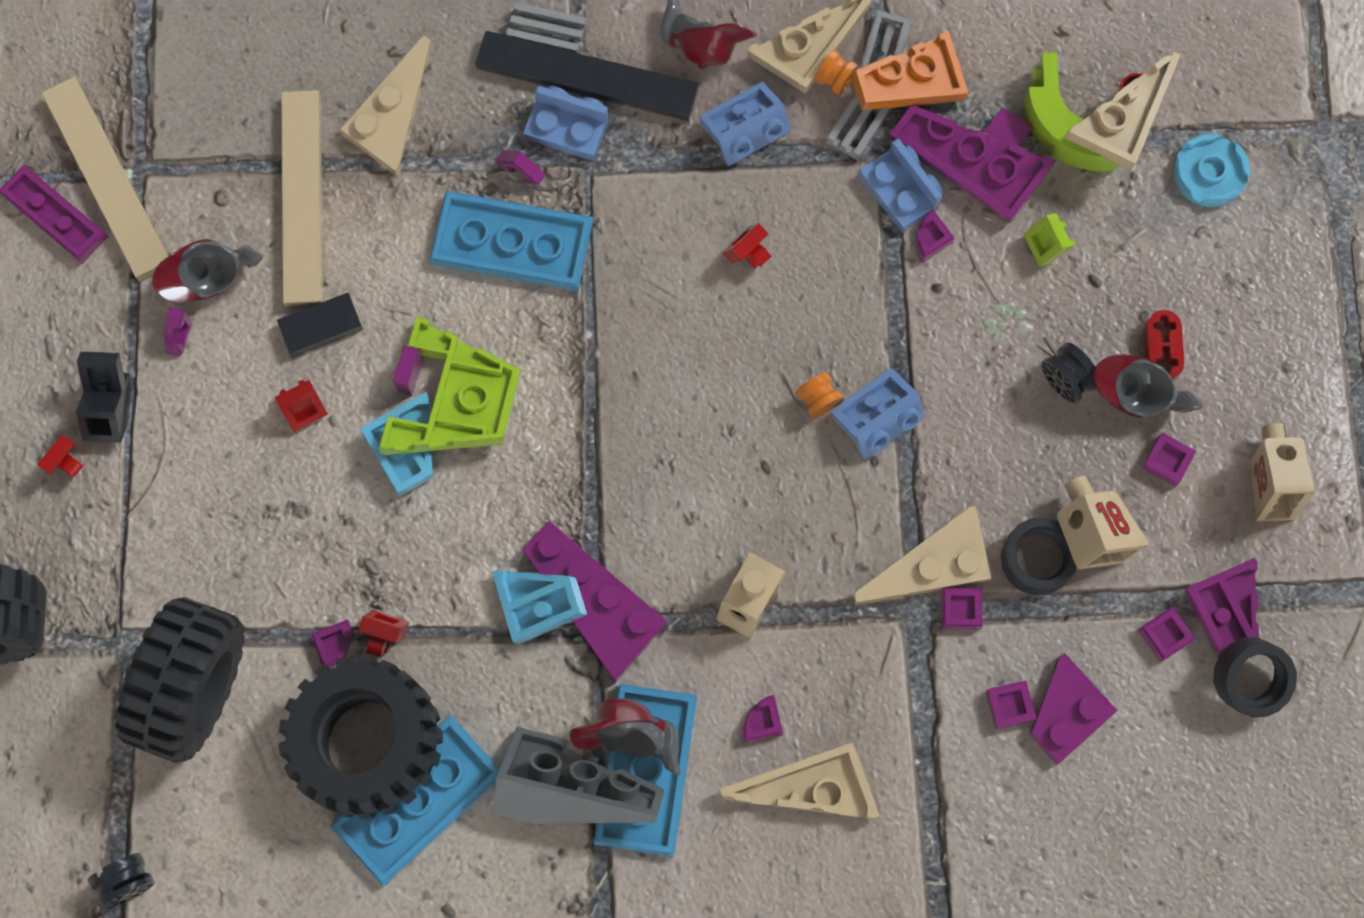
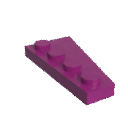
[889,105,1056,223]
[523,521,667,683]

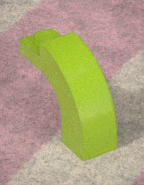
[1023,52,1119,171]

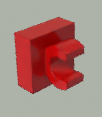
[722,223,772,269]
[275,380,328,432]
[37,434,84,478]
[359,610,410,657]

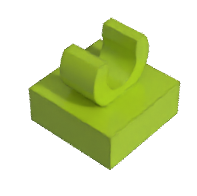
[1023,213,1076,267]

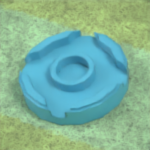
[1173,133,1250,207]

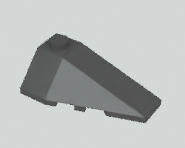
[491,727,664,824]

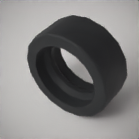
[1001,517,1077,596]
[1213,637,1297,718]

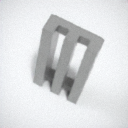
[506,2,587,53]
[859,10,912,69]
[827,94,892,161]

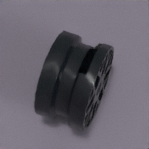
[1041,342,1096,404]
[87,853,155,910]

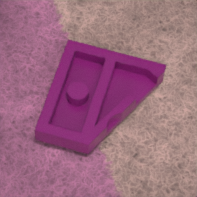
[1184,558,1259,658]
[1029,653,1118,765]

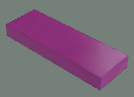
[0,164,108,264]

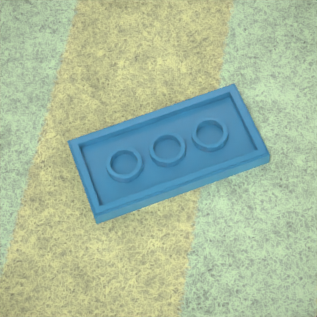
[430,191,593,291]
[594,684,698,857]
[330,715,500,887]

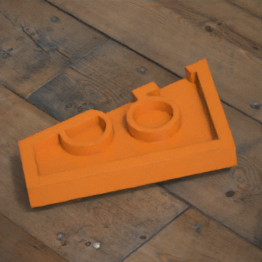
[852,30,969,110]

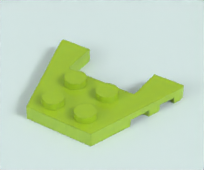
[379,316,521,455]

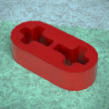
[1144,310,1184,381]

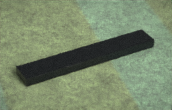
[475,31,699,121]

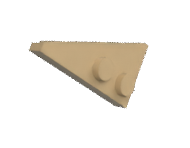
[747,0,875,94]
[340,35,431,176]
[1065,52,1181,170]
[854,506,992,605]
[719,742,880,820]

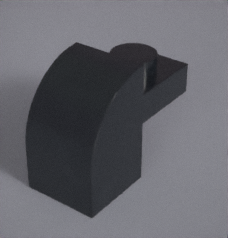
[76,351,131,442]

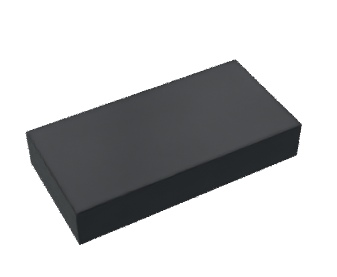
[277,292,363,357]

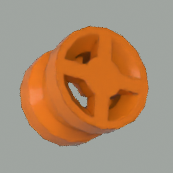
[814,49,859,97]
[795,372,844,419]

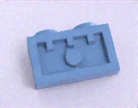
[699,81,791,166]
[523,86,609,161]
[858,138,942,233]
[830,368,925,459]

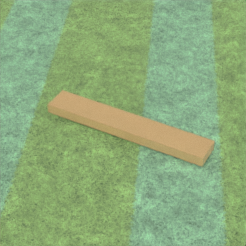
[41,76,168,282]
[282,90,323,307]

